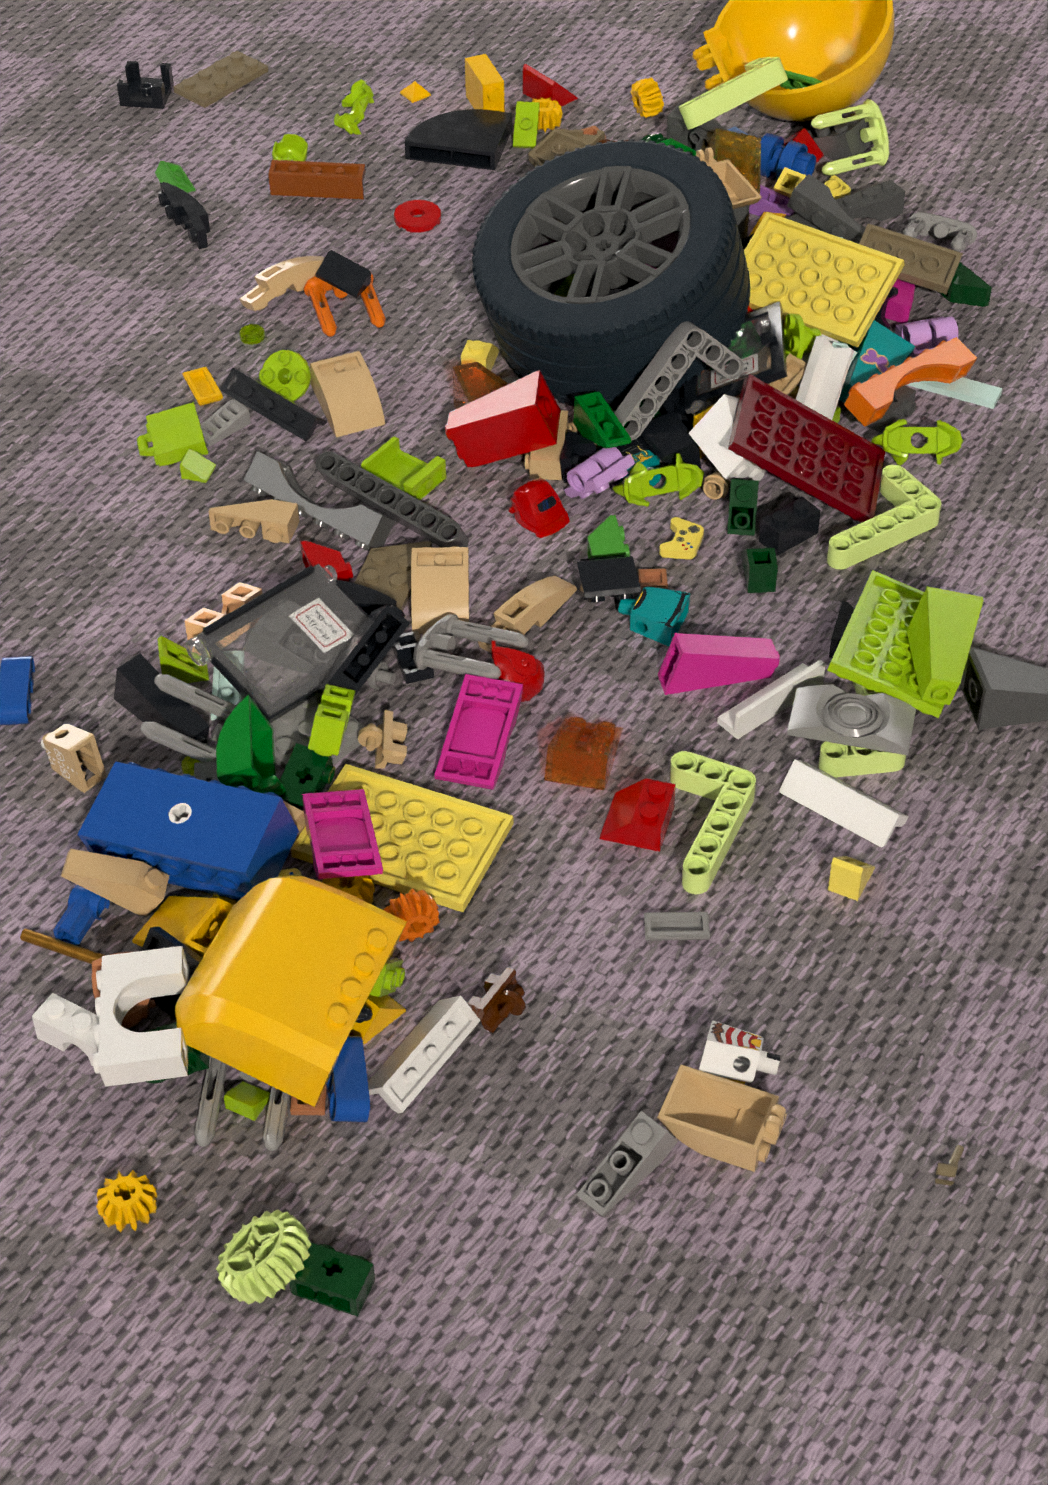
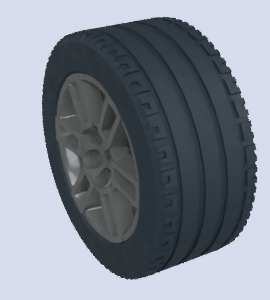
[472,139,751,408]

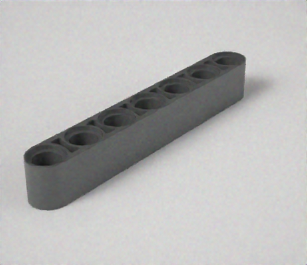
[316,451,469,548]

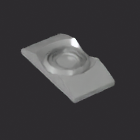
[787,684,916,755]

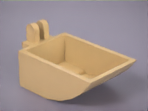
[696,147,762,209]
[310,351,385,437]
[411,546,469,634]
[657,1065,787,1172]

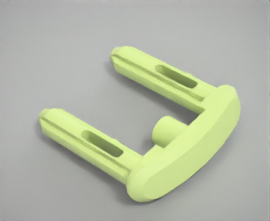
[811,99,889,176]

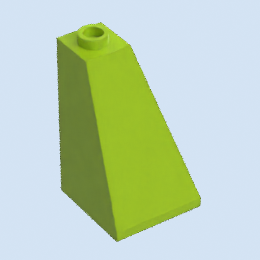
[907,586,984,705]

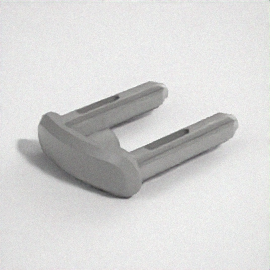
[903,212,977,252]
[414,614,529,679]
[140,674,240,762]
[194,1056,291,1151]

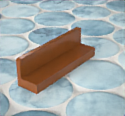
[268,160,366,200]

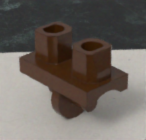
[467,967,526,1033]

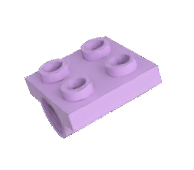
[895,316,958,358]
[564,447,636,499]

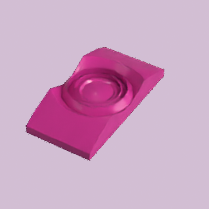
[434,674,523,790]
[302,789,383,879]

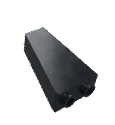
[318,604,410,697]

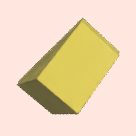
[828,856,875,901]

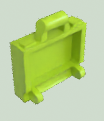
[136,402,208,466]

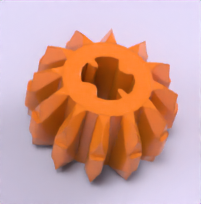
[384,889,440,942]

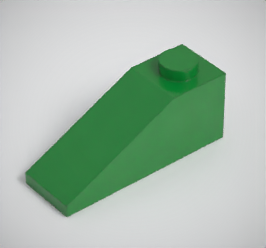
[573,391,631,449]

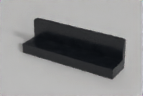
[220,368,327,441]

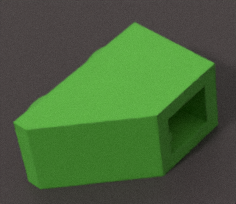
[587,515,630,558]

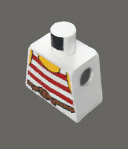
[699,1020,781,1083]

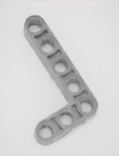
[614,321,744,440]

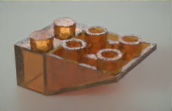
[544,717,623,790]

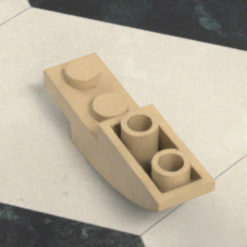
[240,256,325,312]
[478,576,577,654]

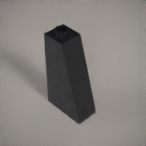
[114,653,210,744]

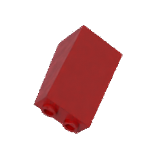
[445,370,561,467]

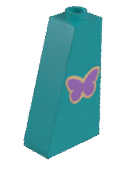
[839,320,915,403]

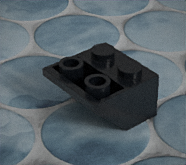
[572,554,641,602]

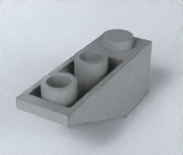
[577,1111,678,1216]

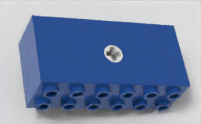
[77,761,299,900]

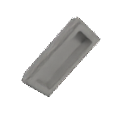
[644,912,710,941]

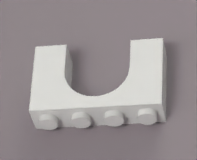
[93,946,189,1087]

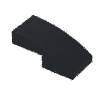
[392,631,434,684]

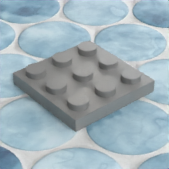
[270,693,365,781]

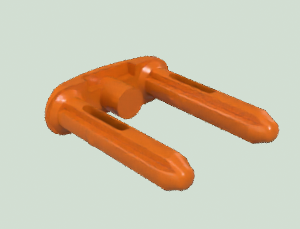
[304,273,386,337]

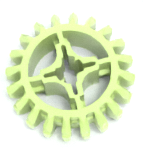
[216,1209,311,1305]

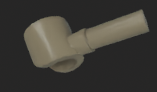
[935,1145,964,1186]

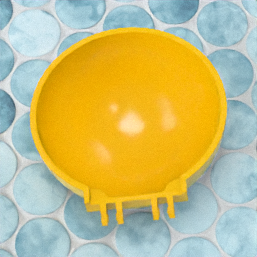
[692,0,895,122]

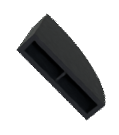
[405,109,512,170]

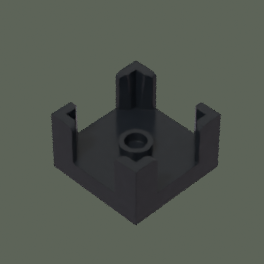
[117,61,174,109]

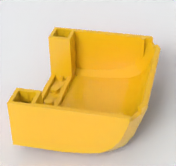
[175,875,407,1107]

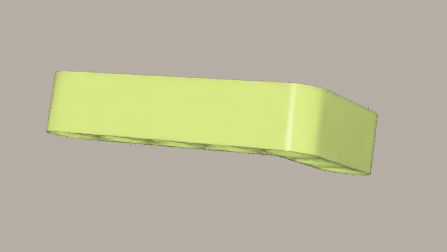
[678,57,788,130]
[827,465,941,569]
[819,682,906,777]
[670,751,756,895]

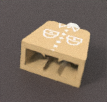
[41,724,107,793]

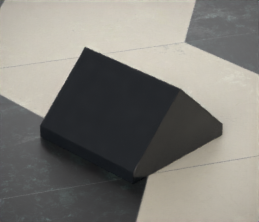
[641,411,701,469]

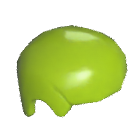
[272,134,308,161]

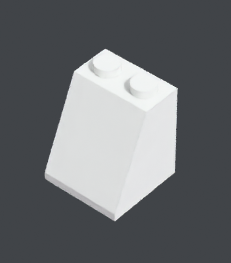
[688,394,766,481]

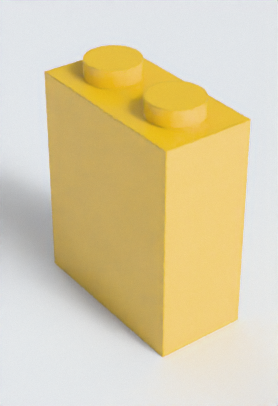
[465,54,505,112]

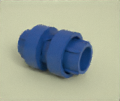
[745,133,816,180]

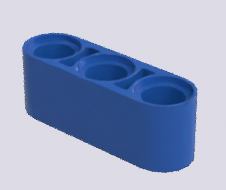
[0,656,35,726]
[327,1036,370,1122]

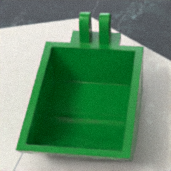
[216,694,285,796]

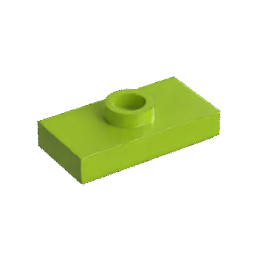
[513,101,540,148]

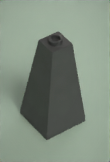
[961,648,1048,730]

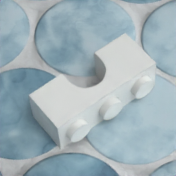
[32,993,99,1066]

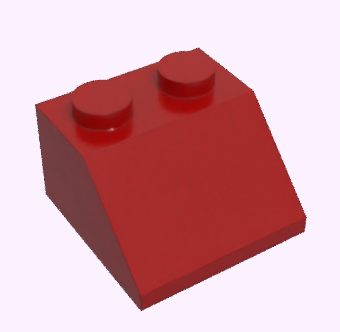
[599,778,676,852]

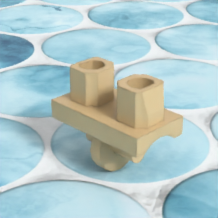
[358,710,407,769]

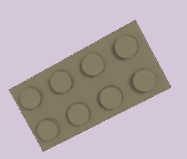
[173,51,268,108]
[859,223,963,294]

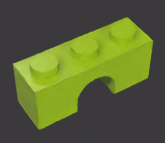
[308,684,355,756]

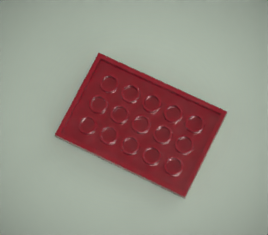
[728,374,885,523]

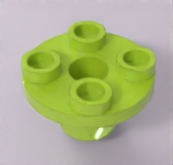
[784,313,822,359]
[259,350,311,401]

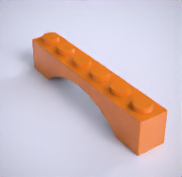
[844,337,977,427]

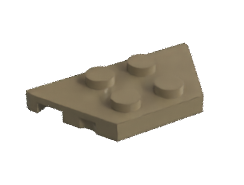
[528,129,605,167]
[355,541,432,611]

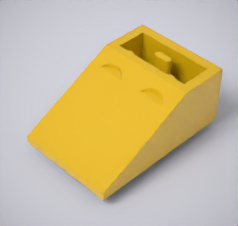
[132,896,234,957]

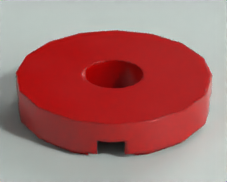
[394,200,441,233]

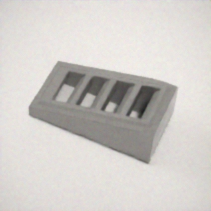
[201,399,251,447]

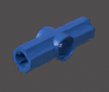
[53,885,110,945]

